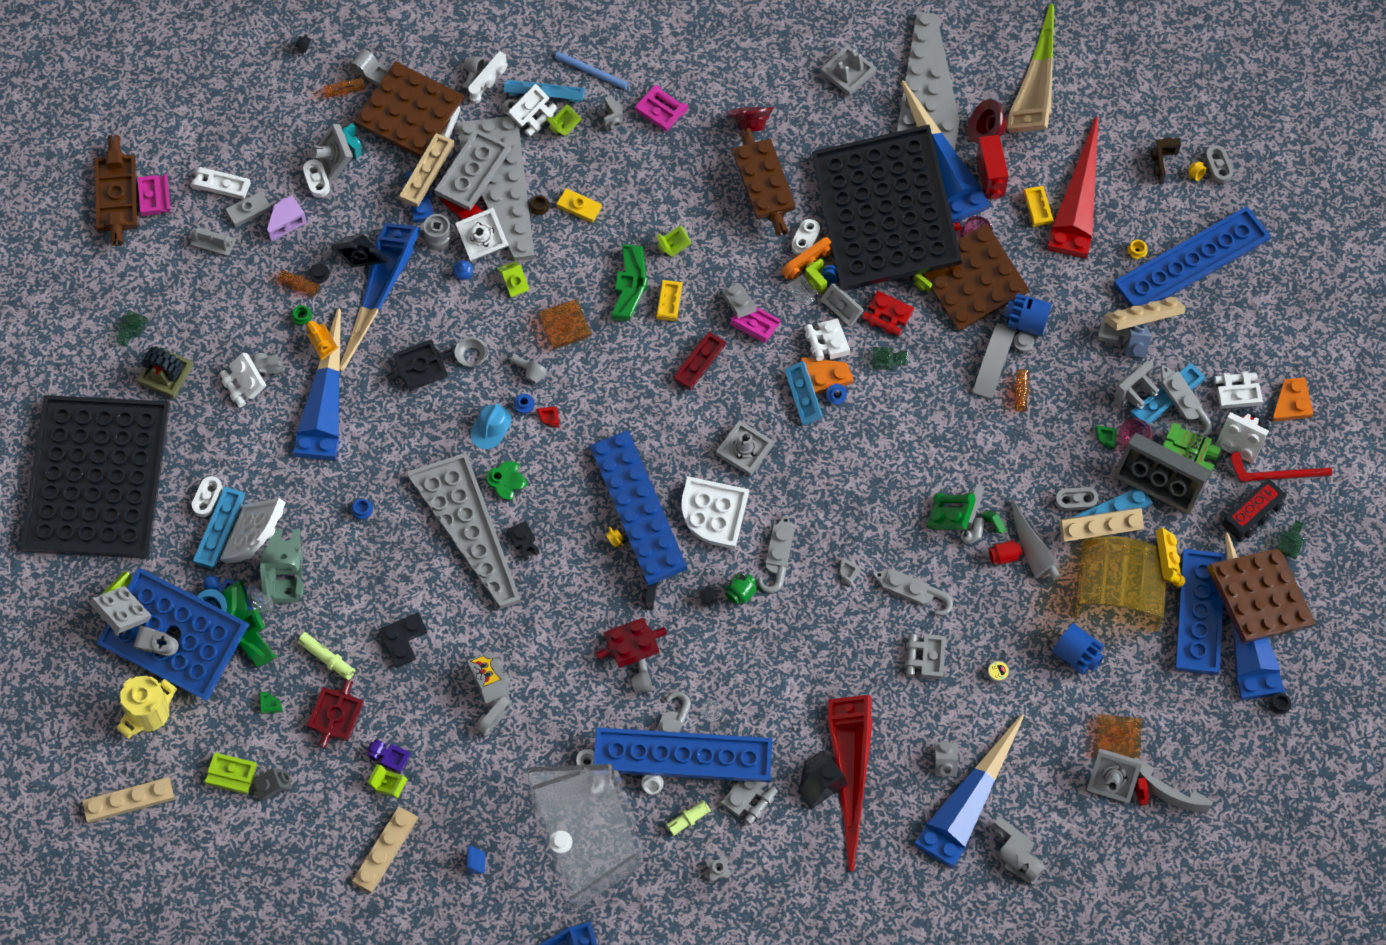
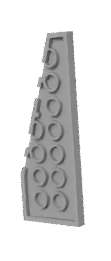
[897,12,960,150]
[458,117,535,261]

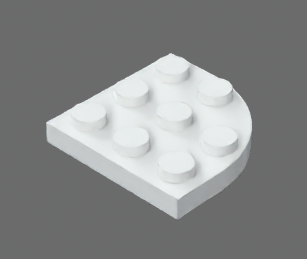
[682,476,749,550]
[220,498,286,563]

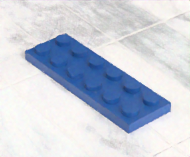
[1175,549,1226,675]

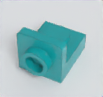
[342,123,362,159]

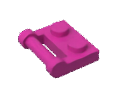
[635,85,689,132]

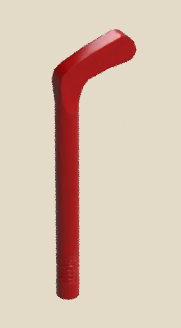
[1230,451,1332,482]

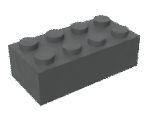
[1113,433,1212,515]

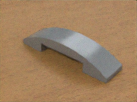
[972,323,1016,400]
[1134,757,1213,812]

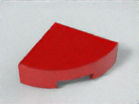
[536,406,560,428]
[1135,777,1149,806]

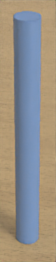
[555,51,628,90]

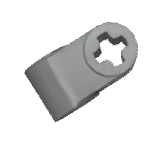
[133,626,178,656]

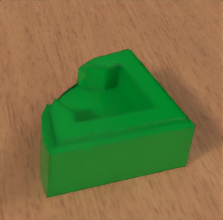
[1095,425,1117,450]
[981,510,1007,534]
[259,692,283,714]

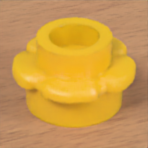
[1188,162,1207,181]
[1127,240,1147,259]

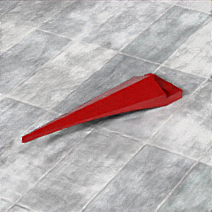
[1047,116,1099,259]
[828,695,873,872]

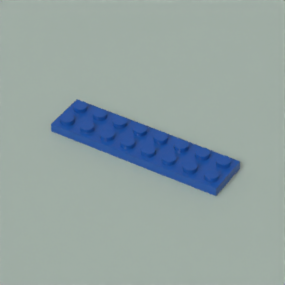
[1113,206,1271,307]
[590,430,688,586]
[593,727,772,783]

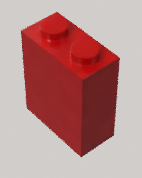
[976,135,1009,200]

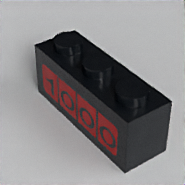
[1222,478,1287,542]

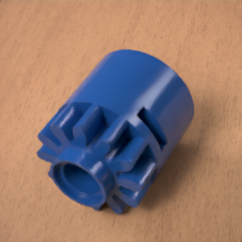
[1004,293,1052,337]
[1052,623,1105,675]

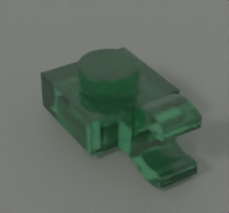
[117,310,148,347]
[872,347,908,370]
[1277,520,1304,560]

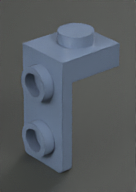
[1124,323,1152,358]

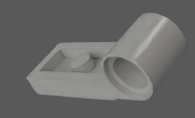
[350,49,389,86]

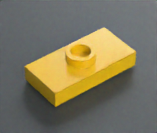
[1023,186,1053,227]
[557,188,602,223]
[656,280,683,322]

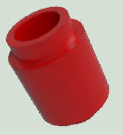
[989,540,1022,565]

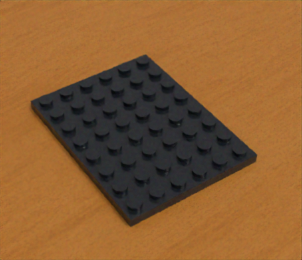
[812,124,962,291]
[20,395,170,559]

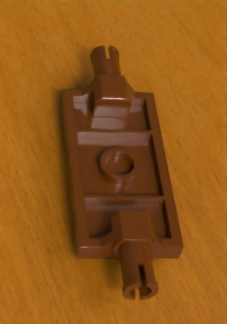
[732,128,796,236]
[94,135,138,246]

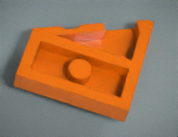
[801,357,854,395]
[1272,377,1313,421]

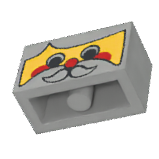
[467,651,511,703]

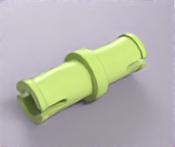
[666,800,711,836]

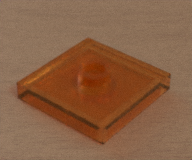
[538,299,592,349]
[1095,714,1142,759]

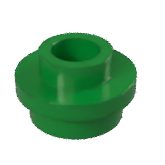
[291,305,312,325]

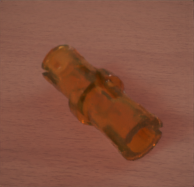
[323,77,365,98]
[278,269,320,296]
[1013,369,1030,412]

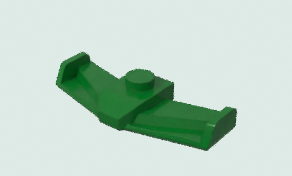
[611,244,648,322]
[222,580,278,667]

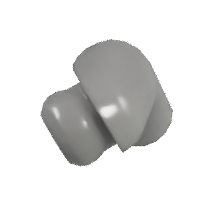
[960,518,985,544]

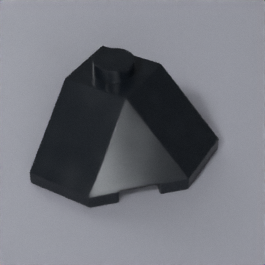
[331,234,388,267]
[799,750,847,809]

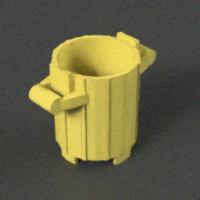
[117,676,177,739]

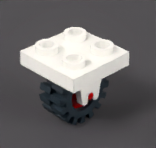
[1215,408,1269,464]

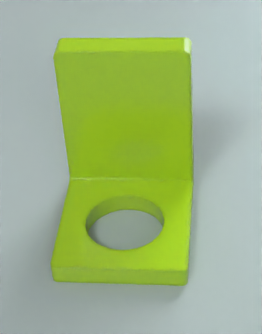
[497,261,530,297]

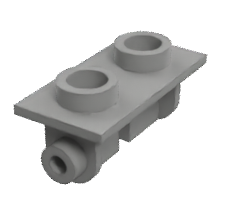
[190,227,236,256]

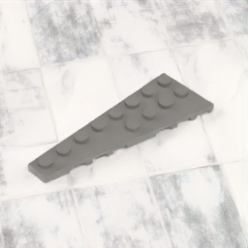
[407,453,521,609]

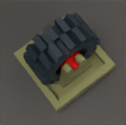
[136,346,194,399]

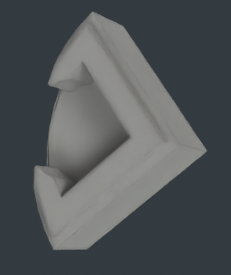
[840,557,861,587]

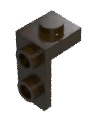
[1151,137,1181,184]

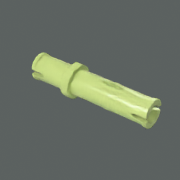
[298,632,355,680]

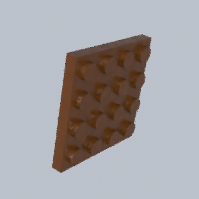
[354,61,464,158]
[922,224,1030,332]
[1207,548,1315,644]

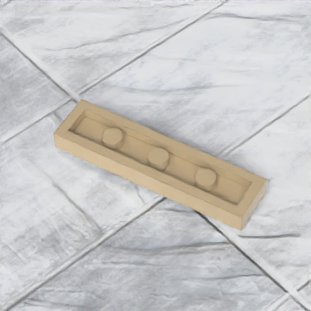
[399,133,454,208]
[1105,297,1185,331]
[1059,507,1144,542]
[82,777,175,823]
[352,806,418,893]

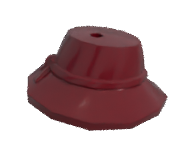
[966,98,1007,144]
[728,106,774,132]

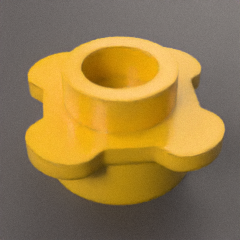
[605,527,625,548]

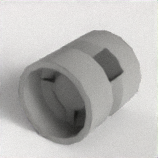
[423,214,452,250]

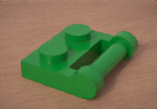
[927,493,976,530]

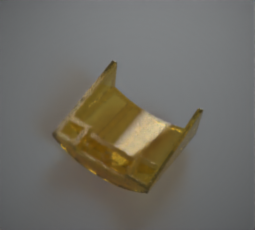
[1073,536,1166,632]

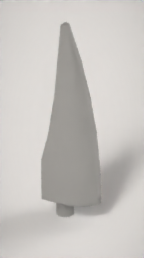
[1011,499,1061,580]

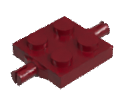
[596,617,667,668]
[307,679,364,749]

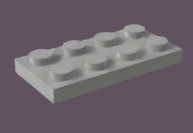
[435,129,511,211]

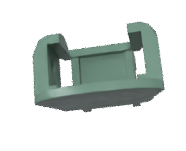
[260,529,304,606]

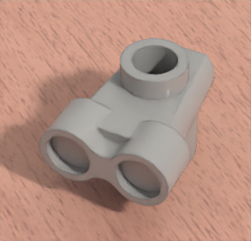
[252,353,284,378]

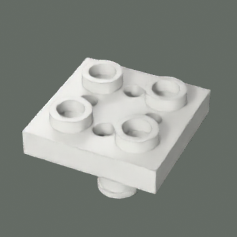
[455,208,509,261]

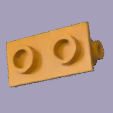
[306,321,338,360]

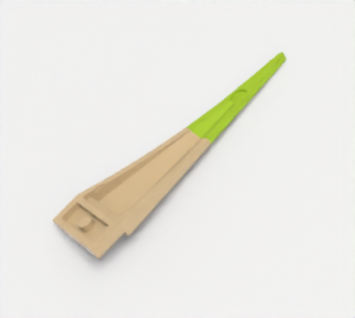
[1007,3,1054,133]

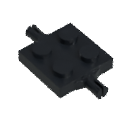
[386,339,455,391]

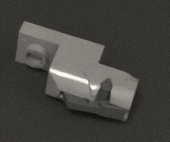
[992,816,1046,884]

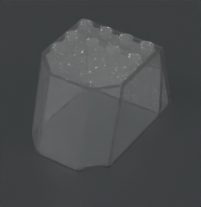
[527,764,644,912]

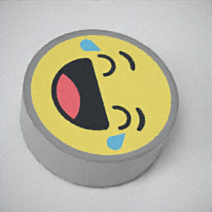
[987,661,1010,684]

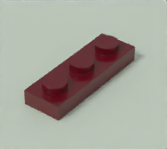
[674,331,726,391]

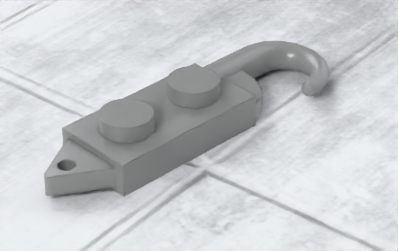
[1160,365,1212,438]
[758,515,795,593]
[873,568,953,616]

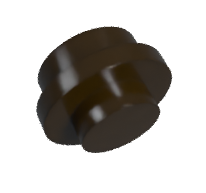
[529,195,550,215]

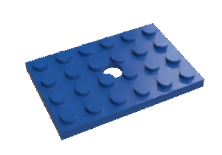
[96,567,249,701]

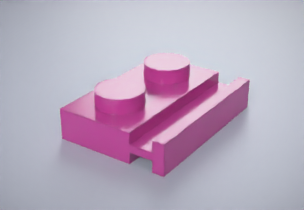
[138,174,171,216]
[730,307,781,343]

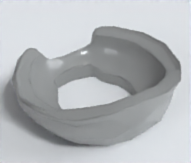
[454,336,489,367]

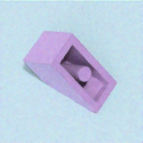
[267,195,307,242]

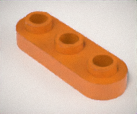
[781,237,833,280]

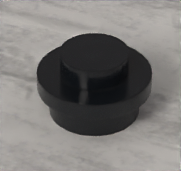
[295,34,311,53]
[309,264,330,283]
[700,586,716,607]
[1269,693,1291,715]

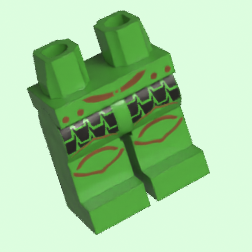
[1163,422,1221,478]

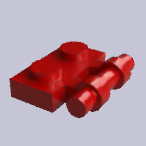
[862,291,914,336]

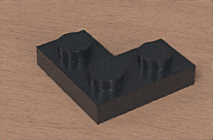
[379,612,427,668]

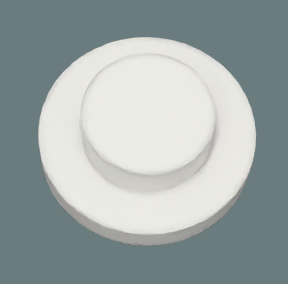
[641,775,664,794]
[549,831,572,854]

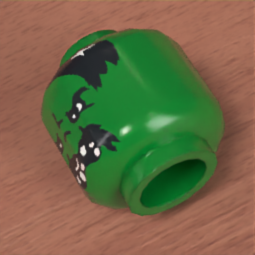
[725,573,757,605]

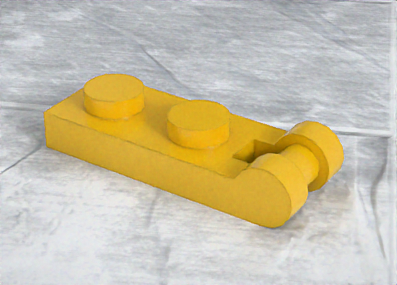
[1156,527,1185,588]

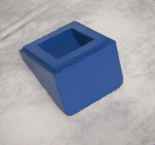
[466,846,485,874]

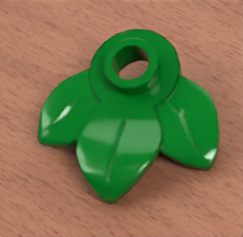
[486,461,528,500]

